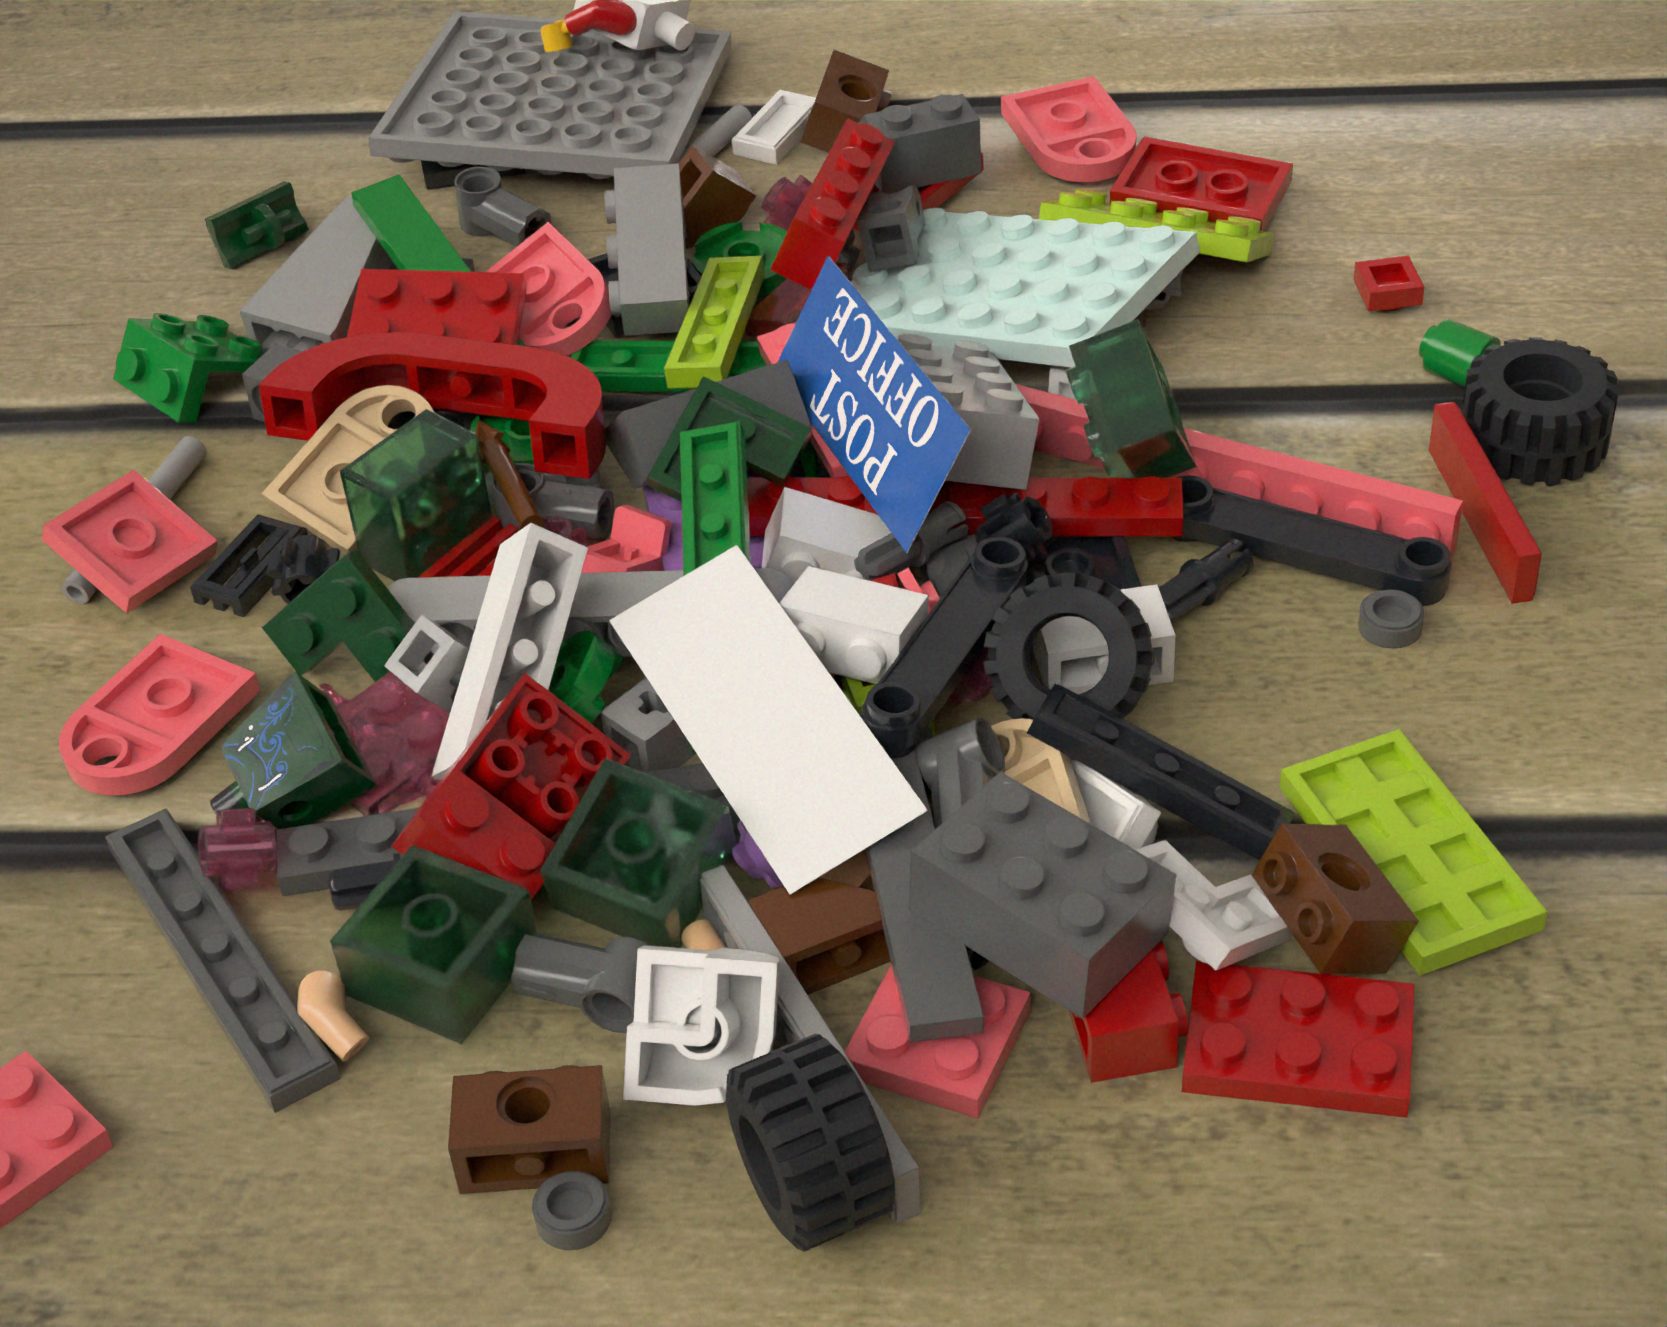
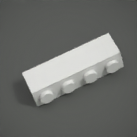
[431,523,588,781]

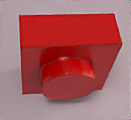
[1353,255,1424,312]

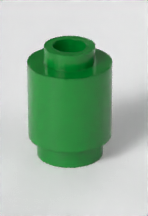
[1419,319,1501,388]

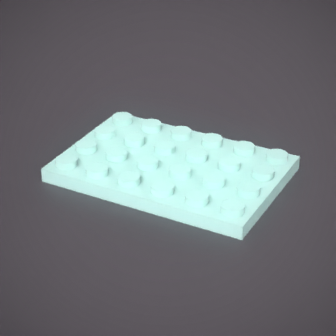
[848,208,1200,369]

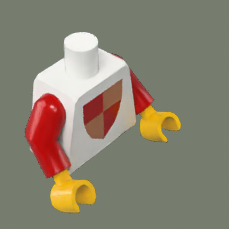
[541,0,695,52]

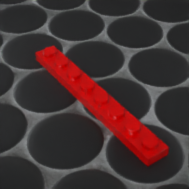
[747,476,1183,537]

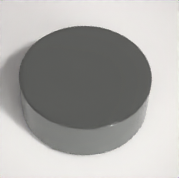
[1358,589,1424,648]
[532,1171,611,1250]

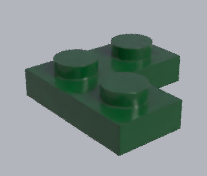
[647,376,812,502]
[262,549,431,690]

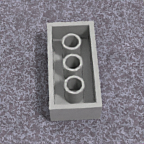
[898,334,1039,490]

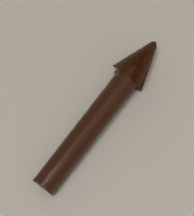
[474,421,544,529]

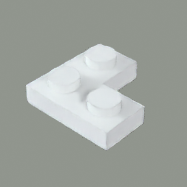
[1136,840,1292,970]

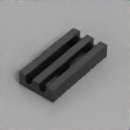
[190,514,308,617]

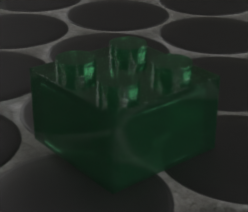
[1066,319,1197,478]
[340,409,492,581]
[540,758,736,948]
[330,845,538,1044]

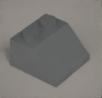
[858,94,981,194]

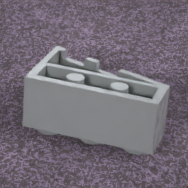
[604,163,690,336]

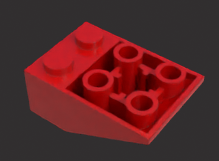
[391,673,631,929]

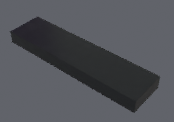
[1027,683,1294,860]

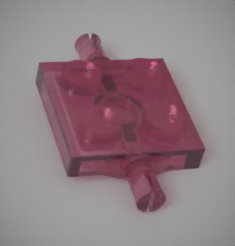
[319,671,449,816]

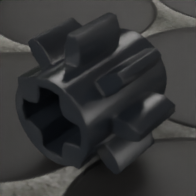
[975,493,1053,569]
[266,535,340,604]

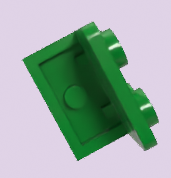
[113,313,264,423]

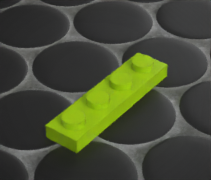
[664,256,765,390]

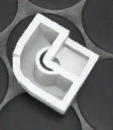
[623,945,780,1106]

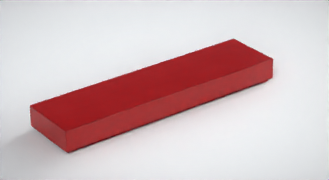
[1429,402,1542,604]

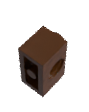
[800,49,892,153]
[1252,823,1419,974]
[448,1065,610,1194]

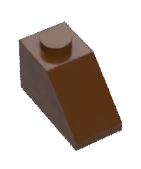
[679,145,757,249]
[747,878,891,995]

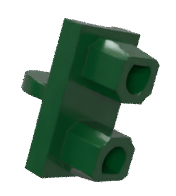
[205,181,309,268]

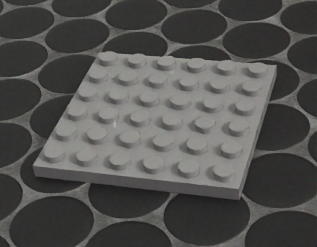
[369,11,731,179]

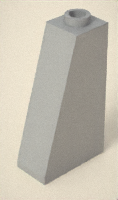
[240,196,394,353]

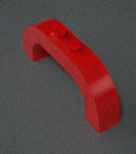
[258,332,606,479]

